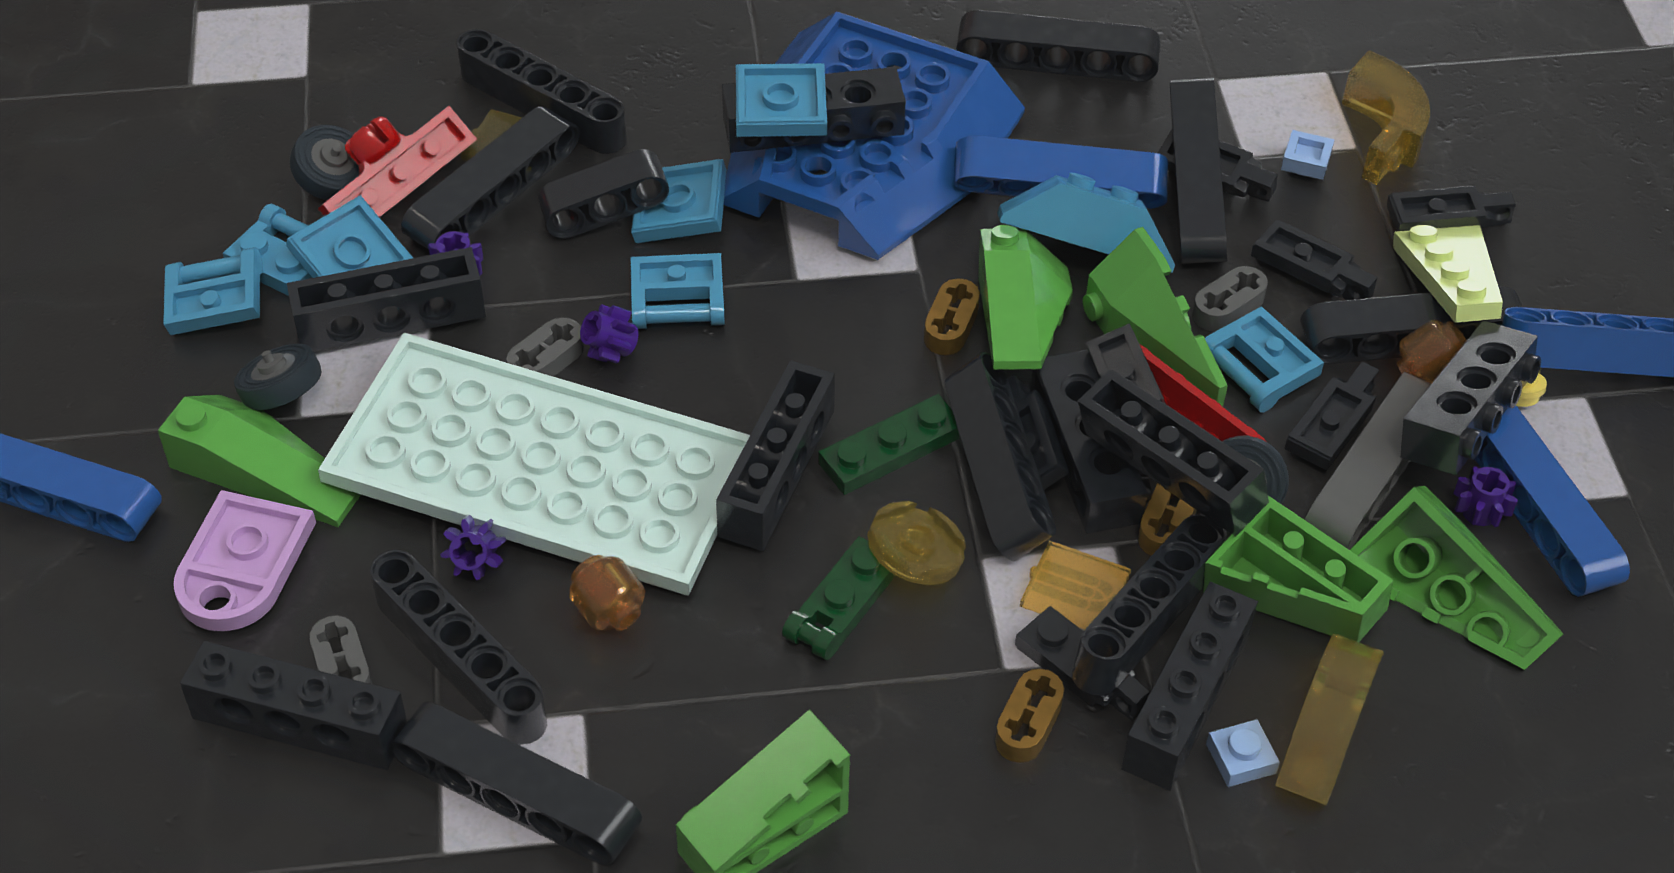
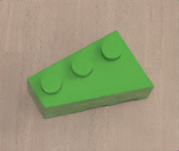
[1203,496,1394,644]
[676,709,850,873]

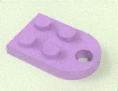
[174,490,316,631]

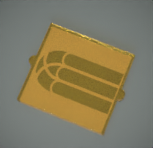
[1020,540,1131,630]

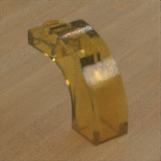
[1342,50,1430,185]
[1275,633,1385,805]

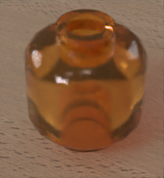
[1397,319,1467,384]
[569,555,645,631]

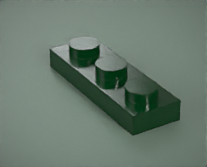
[818,394,961,495]

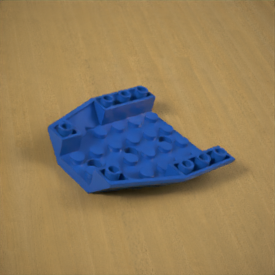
[723,12,1025,260]

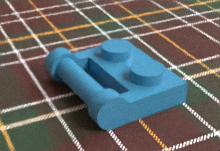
[223,203,312,296]
[163,247,263,335]
[631,253,725,329]
[1205,306,1324,412]

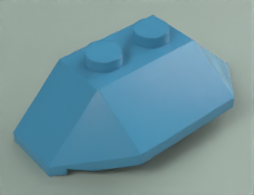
[997,172,1175,273]

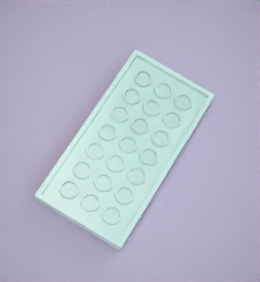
[318,333,750,596]

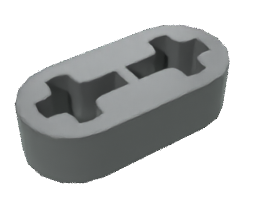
[1192,266,1268,332]
[506,317,584,377]
[310,615,372,684]

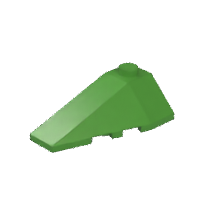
[978,225,1073,370]
[1083,227,1228,407]
[158,395,361,527]
[1350,486,1563,670]

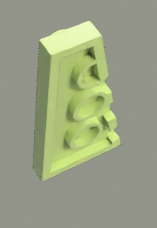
[1393,225,1503,323]

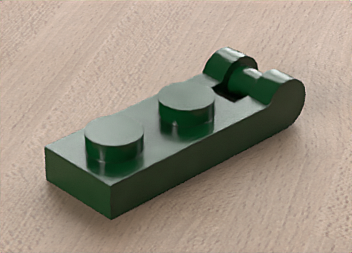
[782,536,901,660]

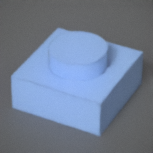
[1281,130,1335,180]
[1206,719,1280,787]

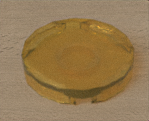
[867,501,966,585]

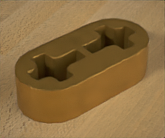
[924,278,980,355]
[1138,483,1197,556]
[995,669,1064,763]

